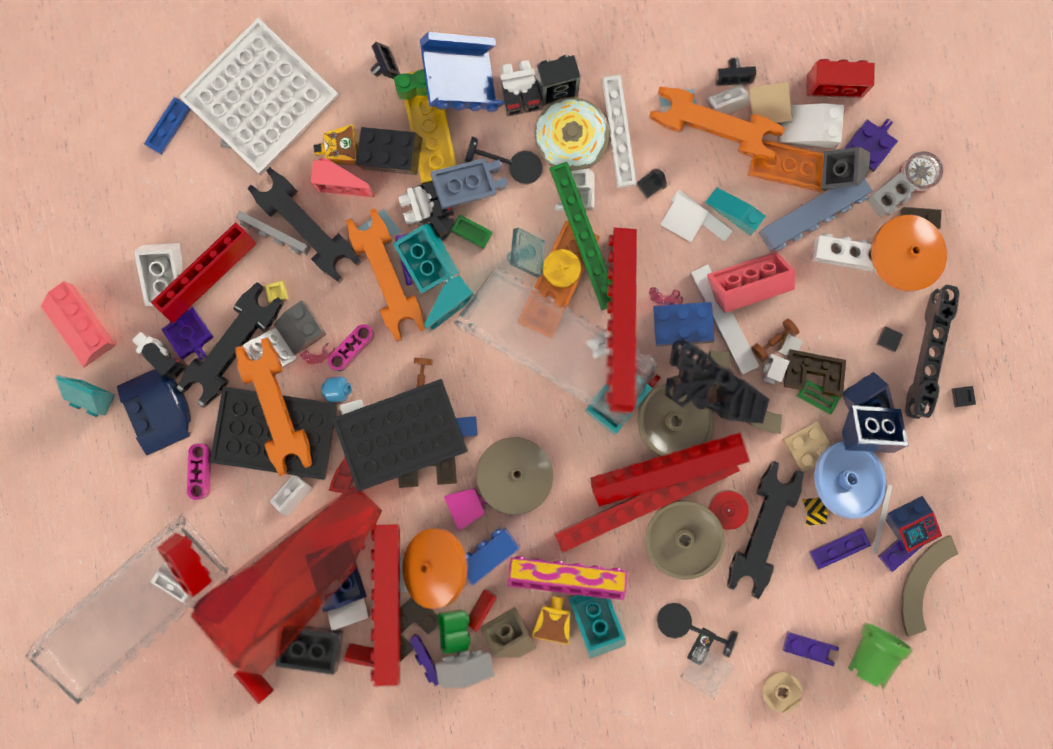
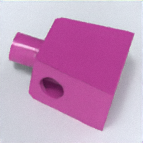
[444,488,487,530]

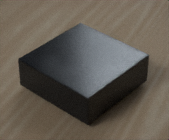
[876,326,903,352]
[952,386,976,407]

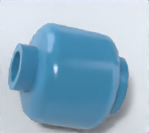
[321,377,352,402]

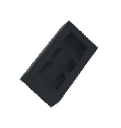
[371,42,401,79]
[715,58,757,86]

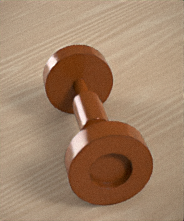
[751,318,800,362]
[413,358,433,388]

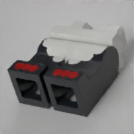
[500,60,542,116]
[398,181,454,225]
[132,332,189,380]

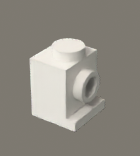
[762,354,789,385]

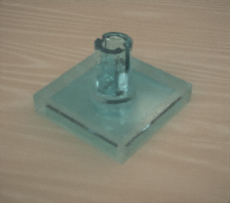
[507,227,545,277]

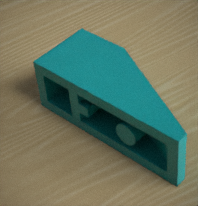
[705,187,766,236]

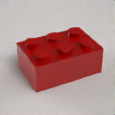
[807,59,875,98]

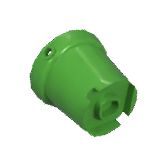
[848,623,913,689]

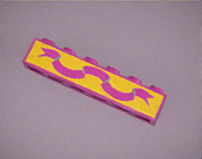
[507,556,627,600]

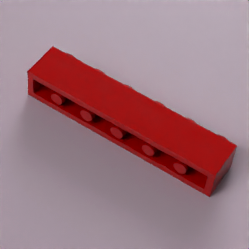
[151,222,257,323]

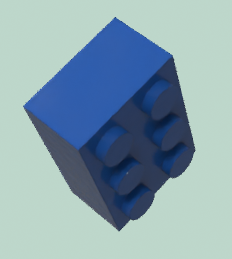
[653,302,714,347]
[465,527,520,586]

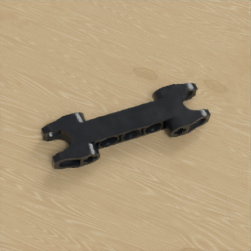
[247,167,361,283]
[177,282,284,408]
[905,284,960,419]
[727,461,804,599]

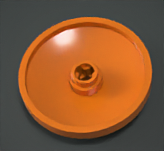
[871,215,947,292]
[403,529,467,609]

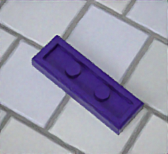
[809,528,871,570]

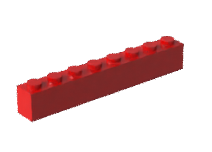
[590,432,750,507]
[370,524,400,687]

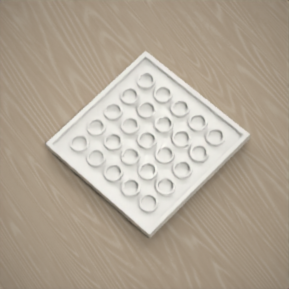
[179,18,339,175]

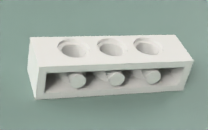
[811,234,876,272]

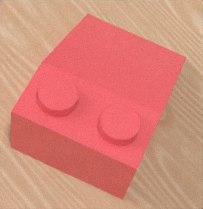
[311,158,374,197]

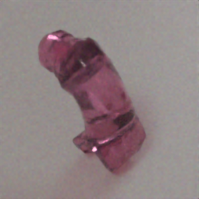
[649,287,683,305]
[300,343,336,364]

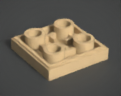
[750,82,792,123]

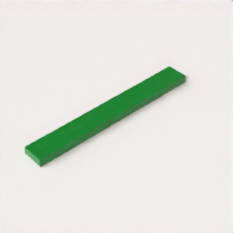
[549,162,611,311]

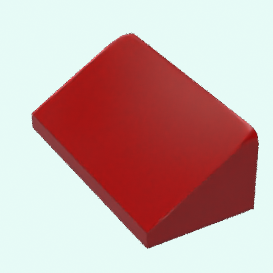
[469,589,497,632]
[343,643,374,668]
[234,662,274,704]

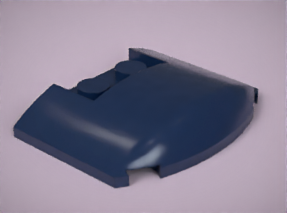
[117,369,191,455]

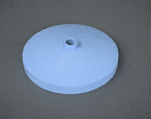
[814,441,886,519]

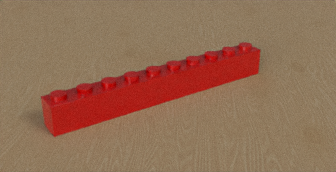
[605,227,637,413]
[554,466,740,552]

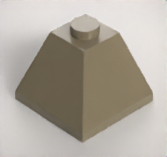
[481,607,536,658]

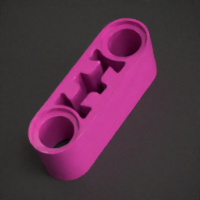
[328,324,374,371]
[187,443,211,500]

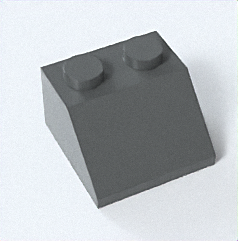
[821,147,870,190]
[274,300,327,355]

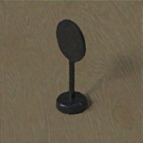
[464,136,542,184]
[657,603,738,658]

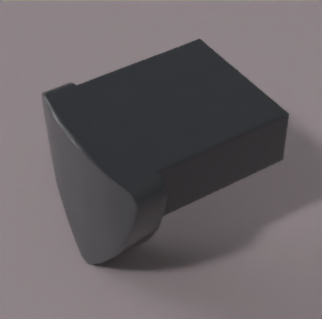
[636,168,667,199]
[429,215,454,240]

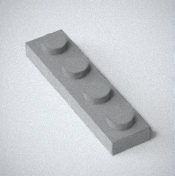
[236,211,310,255]

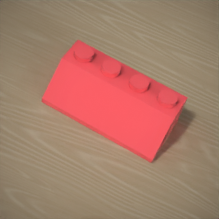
[707,252,795,313]
[41,281,116,367]

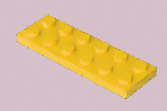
[404,70,456,185]

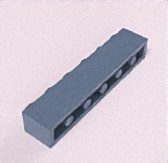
[759,178,872,252]

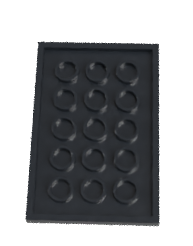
[332,379,468,492]
[210,387,338,480]

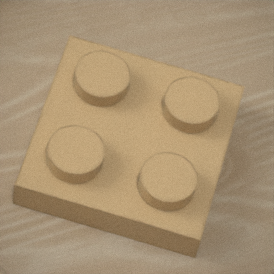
[782,421,831,472]

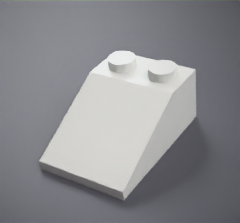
[779,103,844,149]
[134,243,183,306]

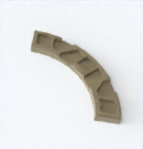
[709,350,782,434]
[901,535,958,637]

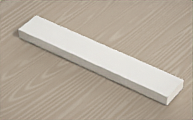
[602,75,636,188]
[690,264,759,375]

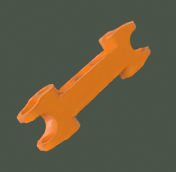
[649,87,785,160]
[346,208,426,342]
[235,337,312,476]

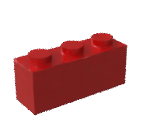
[157,533,212,597]

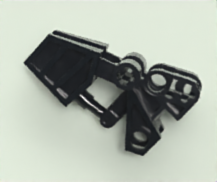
[665,339,770,423]

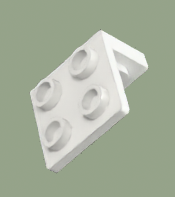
[243,328,296,367]

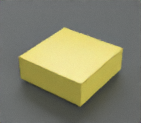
[265,281,288,304]

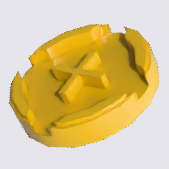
[543,249,581,288]

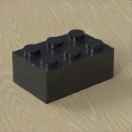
[536,55,581,106]
[356,127,422,175]
[275,623,344,675]

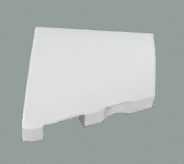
[555,168,594,211]

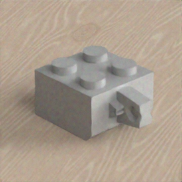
[435,650,495,688]

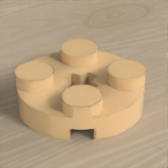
[761,671,802,713]

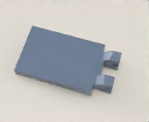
[430,158,508,210]

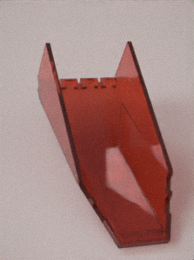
[190,486,382,675]

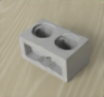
[867,172,916,217]

